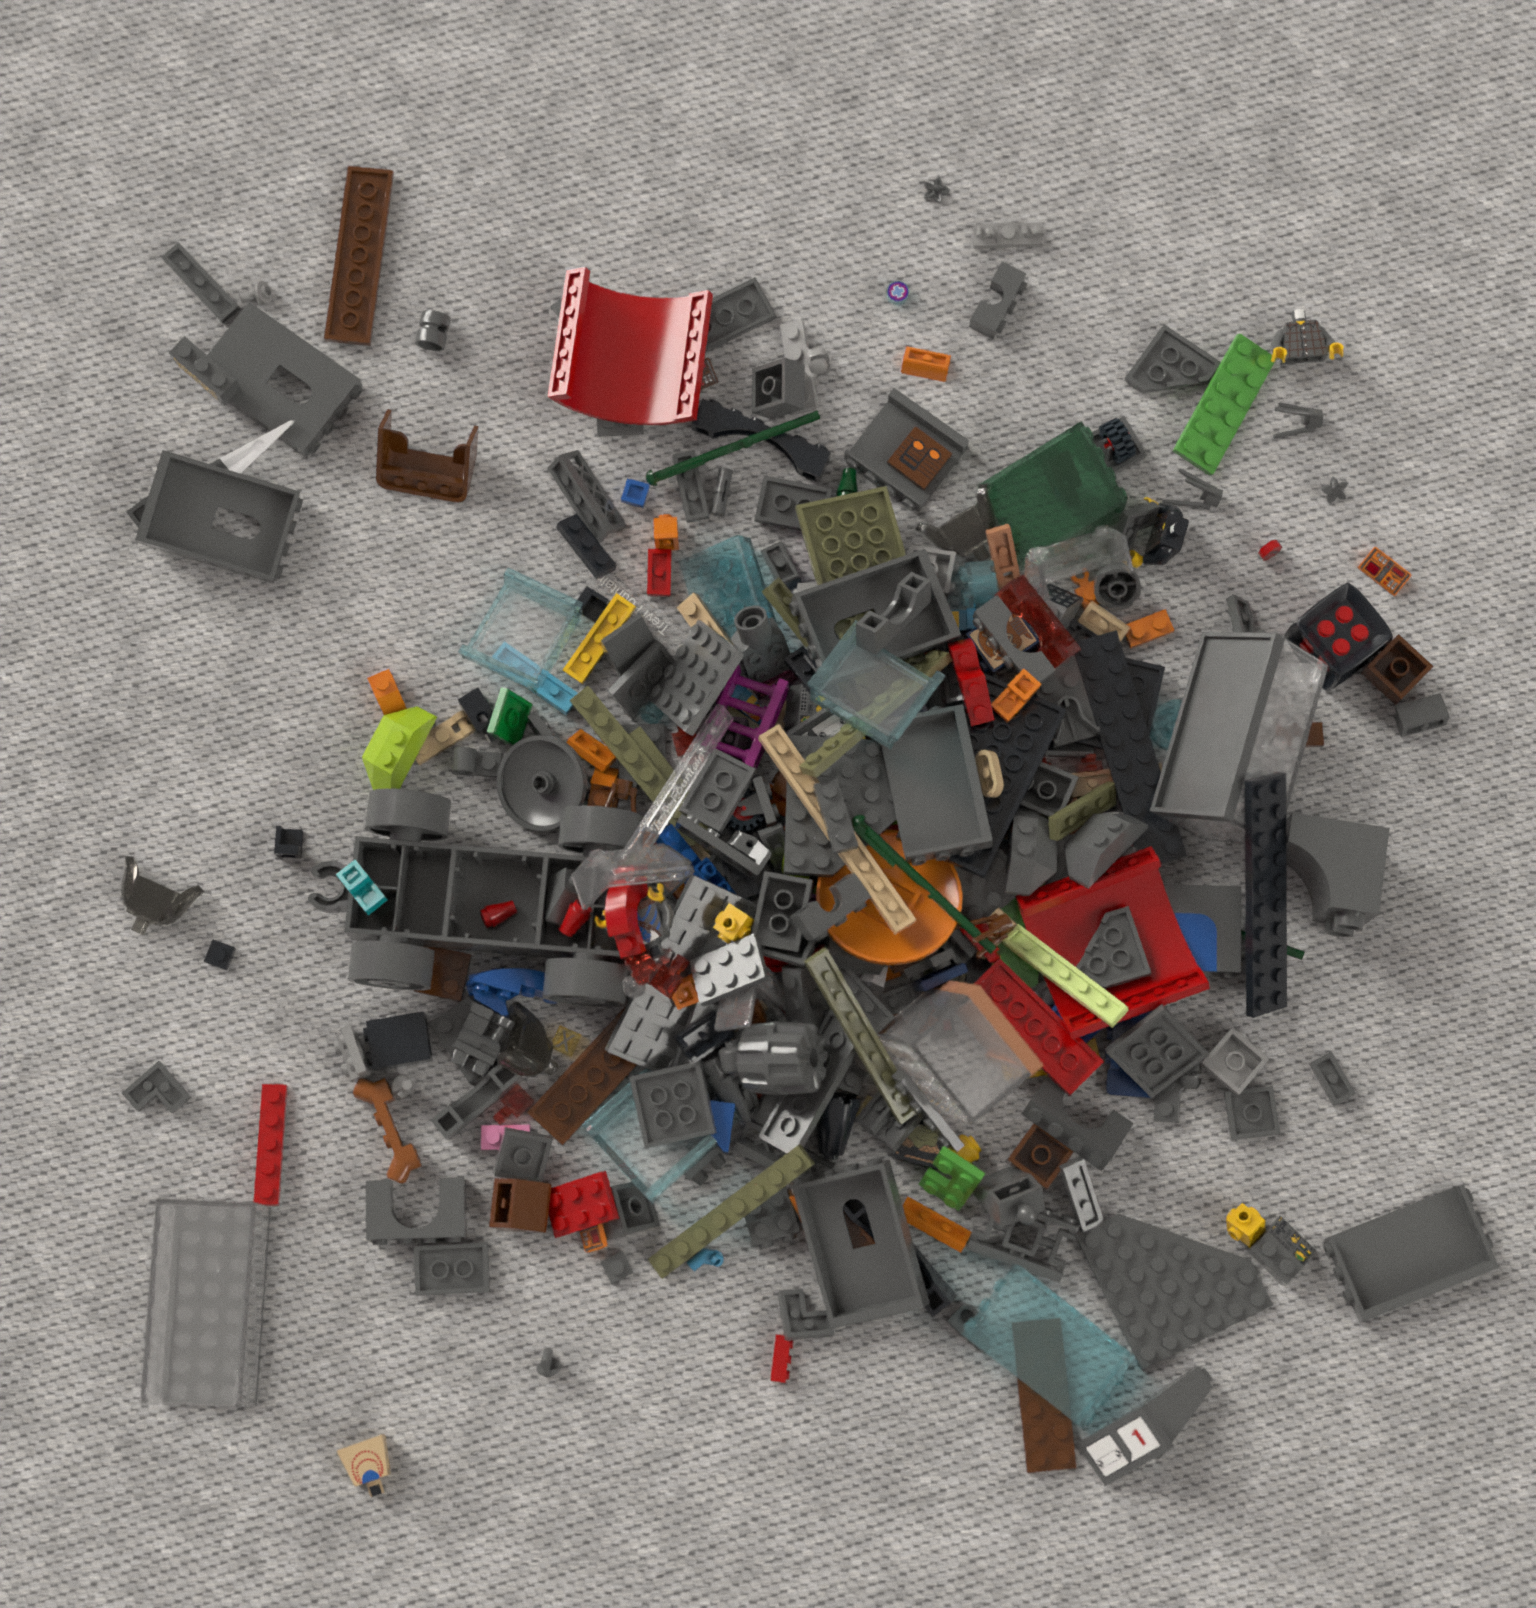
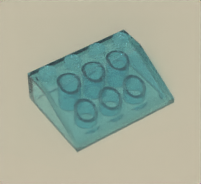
[679,535,777,640]

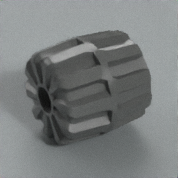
[736,1022,828,1095]

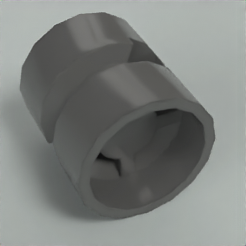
[415,310,451,352]

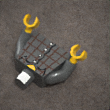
[1271,309,1344,365]

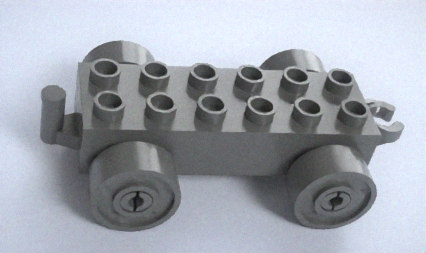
[308,789,675,1007]

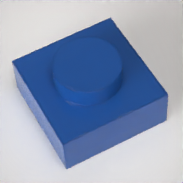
[621,478,650,508]

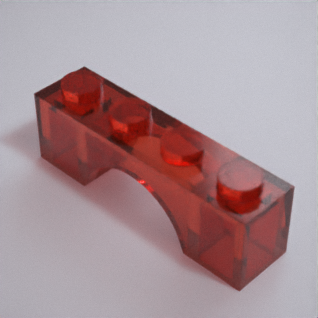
[995,574,1081,669]

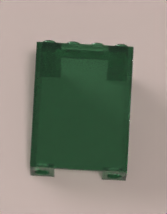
[977,421,1128,571]

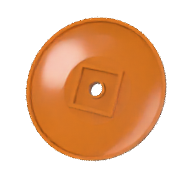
[816,830,963,965]

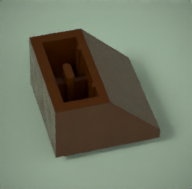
[489,1178,551,1233]

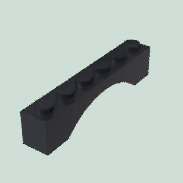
[691,399,831,483]
[843,1199,957,1318]

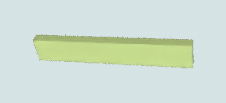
[1002,924,1129,1028]

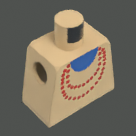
[337,1434,391,1497]

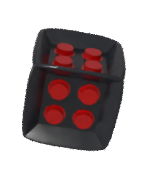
[1284,582,1393,691]

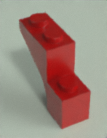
[948,638,994,726]

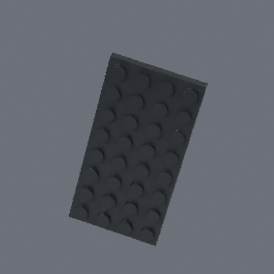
[896,673,1066,879]

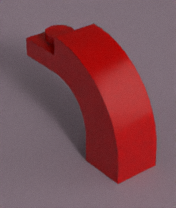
[605,871,649,958]

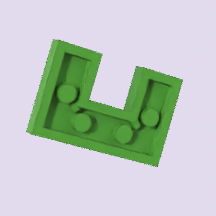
[918,1146,985,1211]

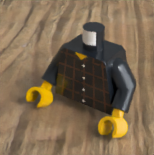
[1126,497,1189,568]

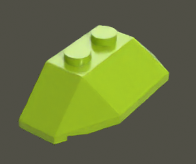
[362,706,437,790]

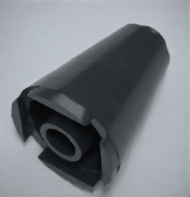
[816,1092,861,1160]

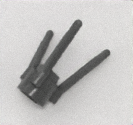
[1273,402,1323,439]
[1162,469,1223,510]

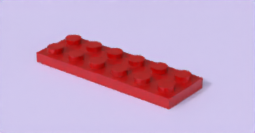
[974,958,1104,1096]

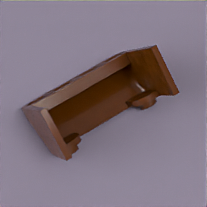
[376,409,479,503]

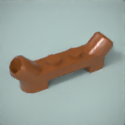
[353,1077,422,1184]

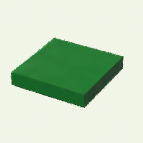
[487,687,533,747]

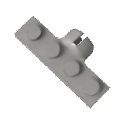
[780,319,831,414]

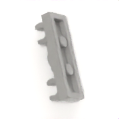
[973,222,1043,248]

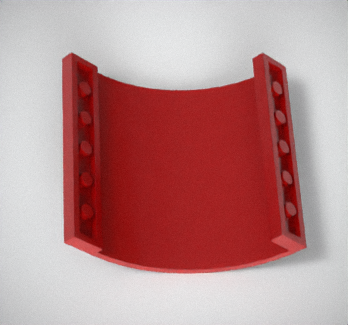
[547,267,713,425]
[1016,846,1210,1040]

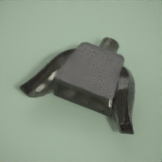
[914,483,996,563]
[121,856,205,935]
[498,1001,559,1077]

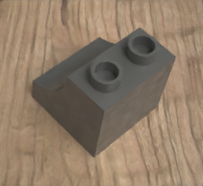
[1286,813,1390,937]

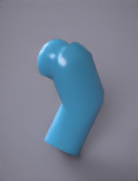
[687,1248,724,1272]

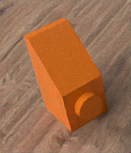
[654,514,679,550]
[367,669,407,715]

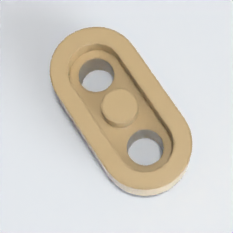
[975,750,1004,798]

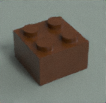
[1361,634,1434,705]
[1005,1123,1074,1191]

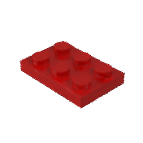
[548,1171,619,1238]

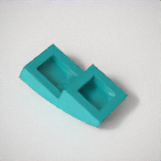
[336,859,387,915]

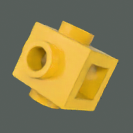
[713,903,754,944]
[1226,1203,1266,1247]

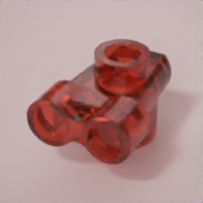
[625,953,656,985]

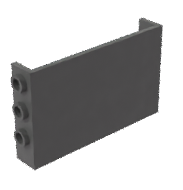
[878,704,993,866]
[1323,1184,1499,1322]

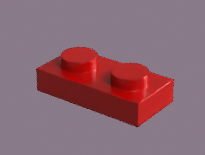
[647,549,672,597]

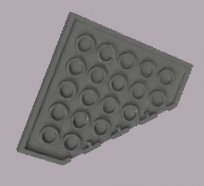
[784,735,897,878]
[1076,1214,1273,1370]

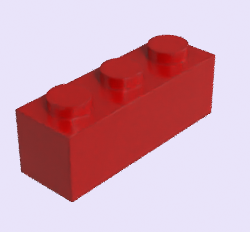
[770,1334,794,1383]

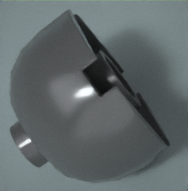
[1094,563,1141,611]

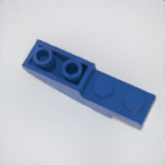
[653,824,737,895]
[466,968,559,1004]

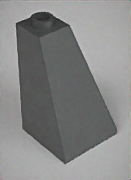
[1125,1366,1213,1460]

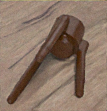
[604,778,637,813]
[954,913,1014,958]

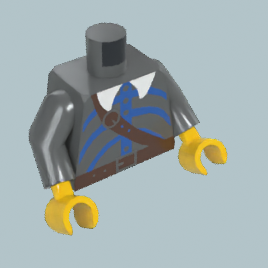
[596,884,674,959]

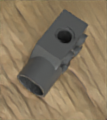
[730,606,791,683]

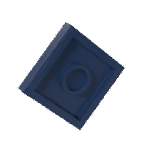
[911,963,968,992]

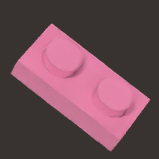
[481,1125,530,1150]

